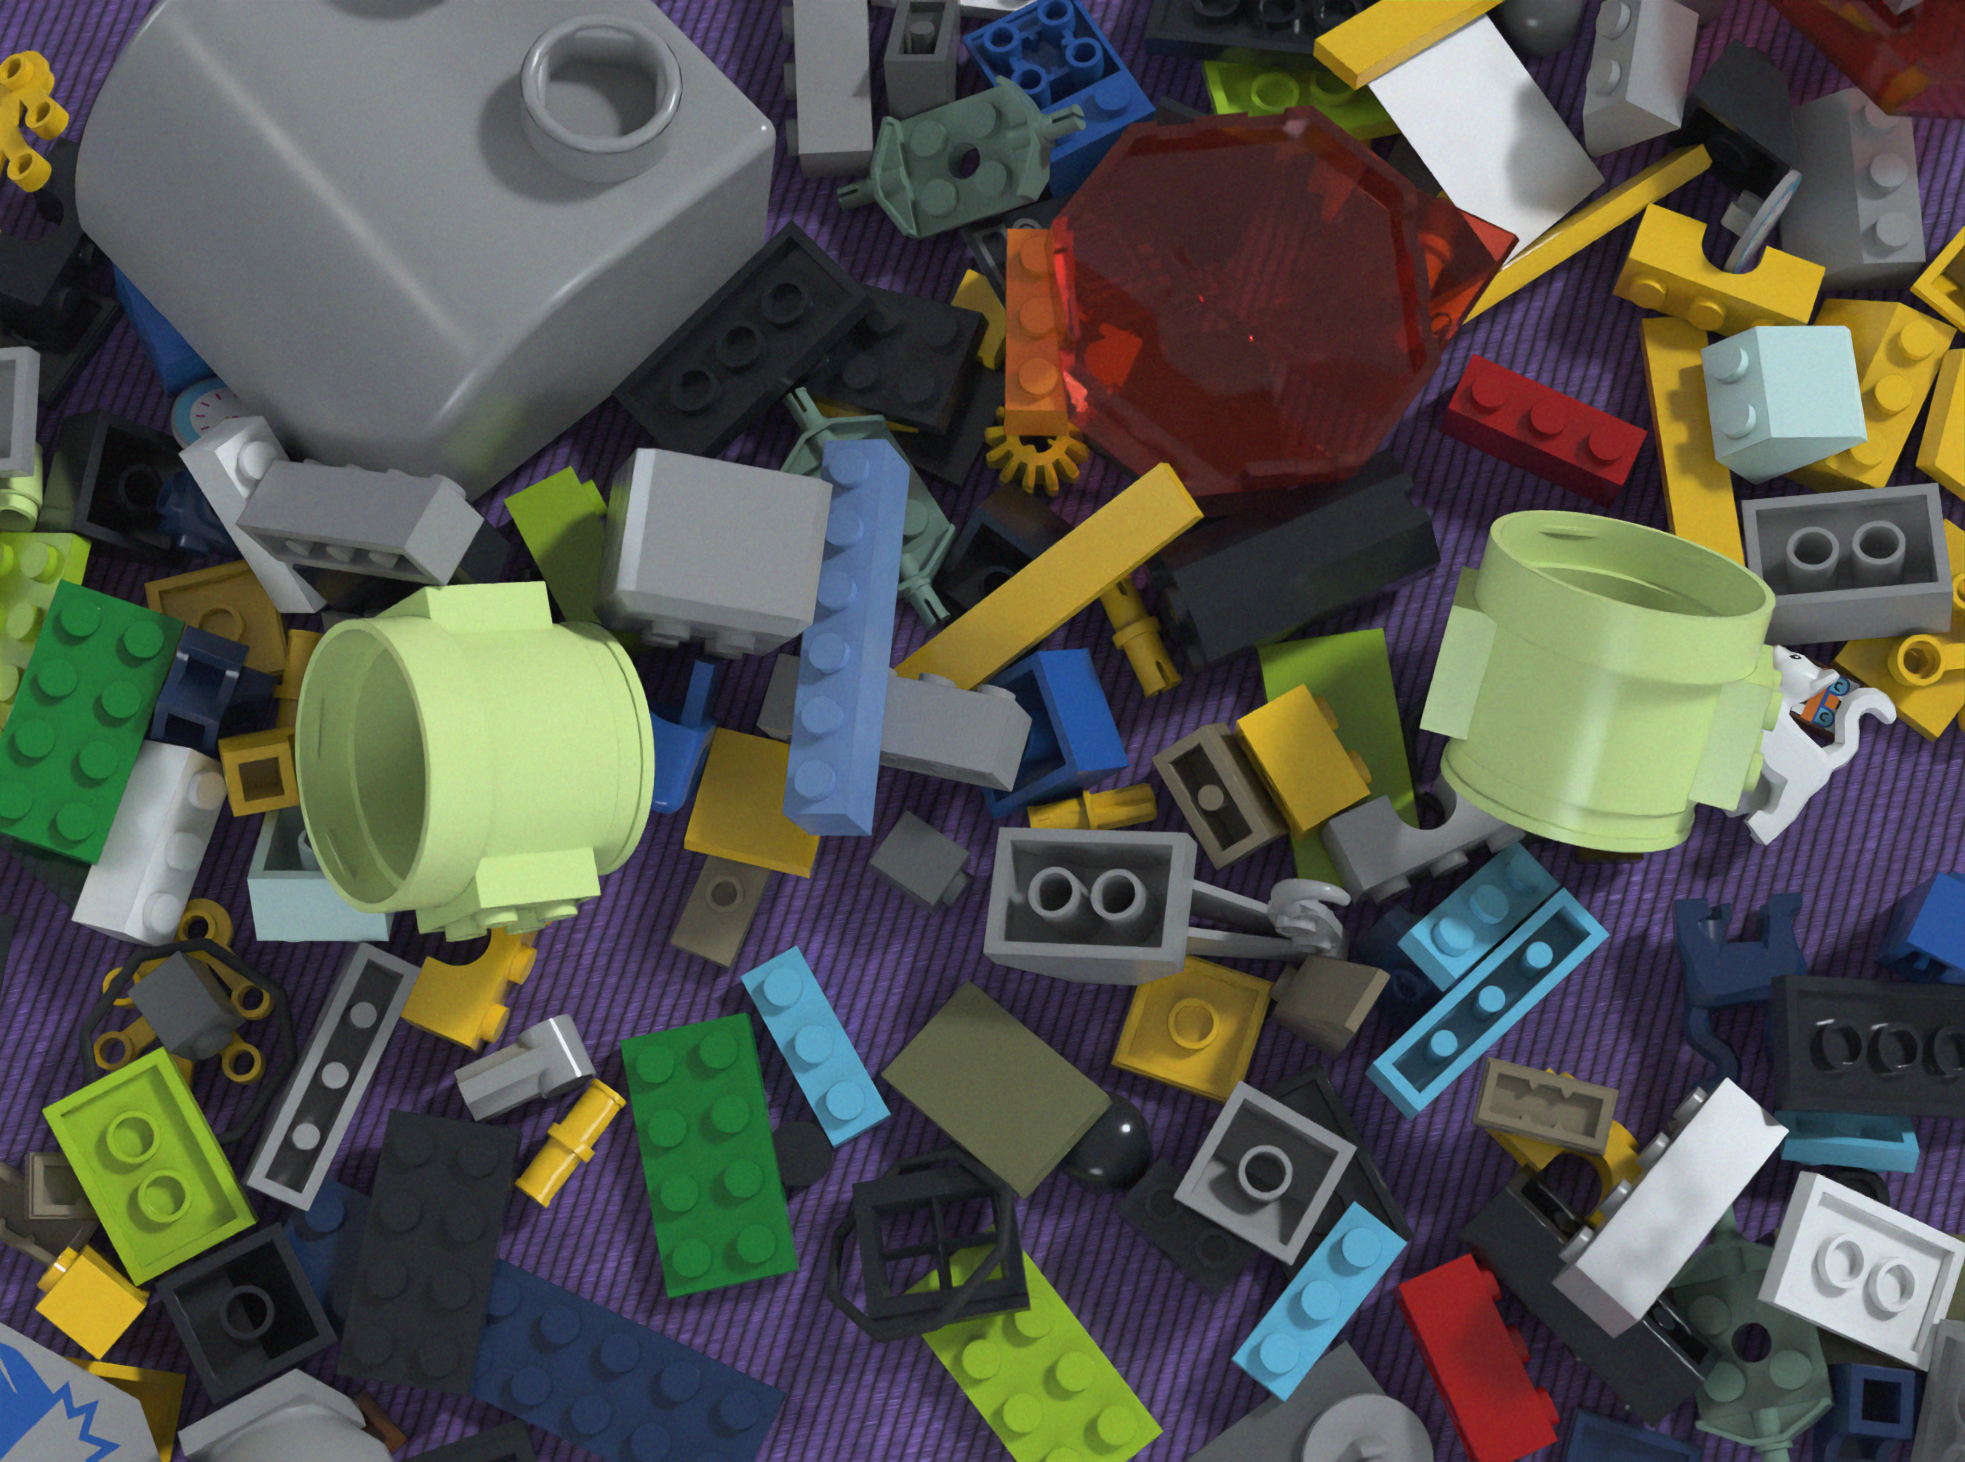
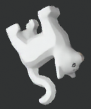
[1721,644,1896,845]

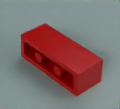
[1438,354,1647,509]
[1391,1253,1560,1462]

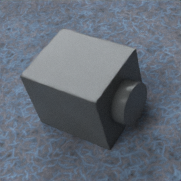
[869,810,974,917]
[127,950,246,1062]

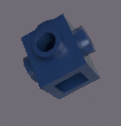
[156,469,242,559]

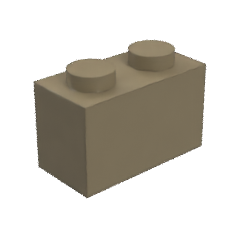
[1151,722,1290,870]

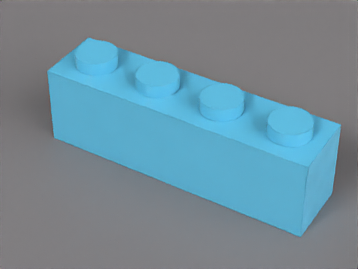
[1365,887,1610,1121]

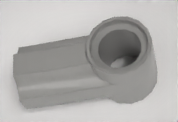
[454,1014,596,1124]

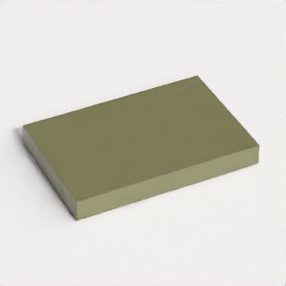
[880,979,1113,1201]

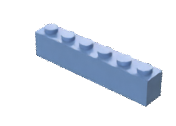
[782,439,910,836]

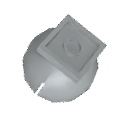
[178,1369,394,1462]

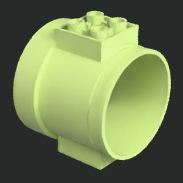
[1419,510,1783,852]
[295,581,655,942]

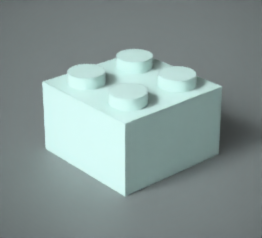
[247,799,395,943]

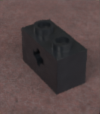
[1115,1157,1260,1302]

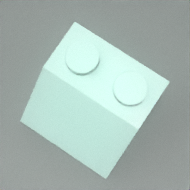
[1701,326,1868,485]

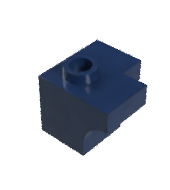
[150,625,276,759]
[1353,904,1495,1035]
[1812,1363,1922,1462]

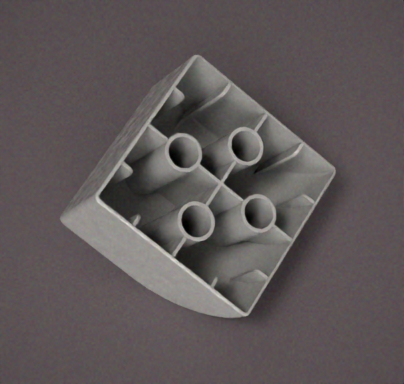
[75,0,776,503]

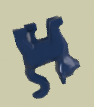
[1672,892,1807,1093]

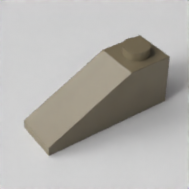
[1268,954,1391,1060]

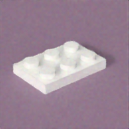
[1757,1171,1965,1372]

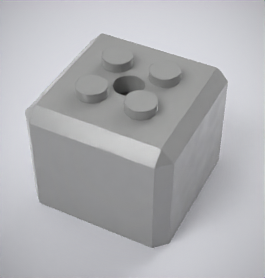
[593,448,833,659]

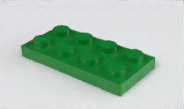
[0,579,186,866]
[620,1012,800,1299]

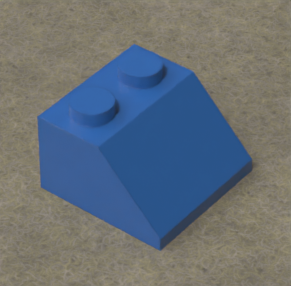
[974,648,1130,819]

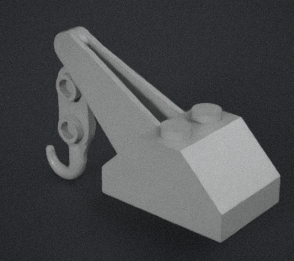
[983,827,1350,986]

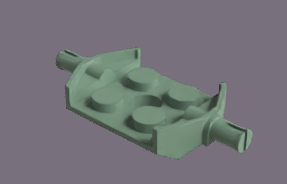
[837,75,1086,241]
[780,387,957,631]
[1666,1204,1836,1462]

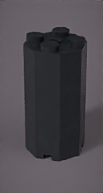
[1142,449,1441,675]

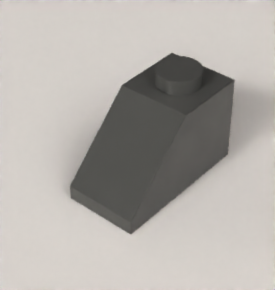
[884,0,961,121]

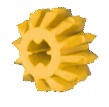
[985,401,1090,498]

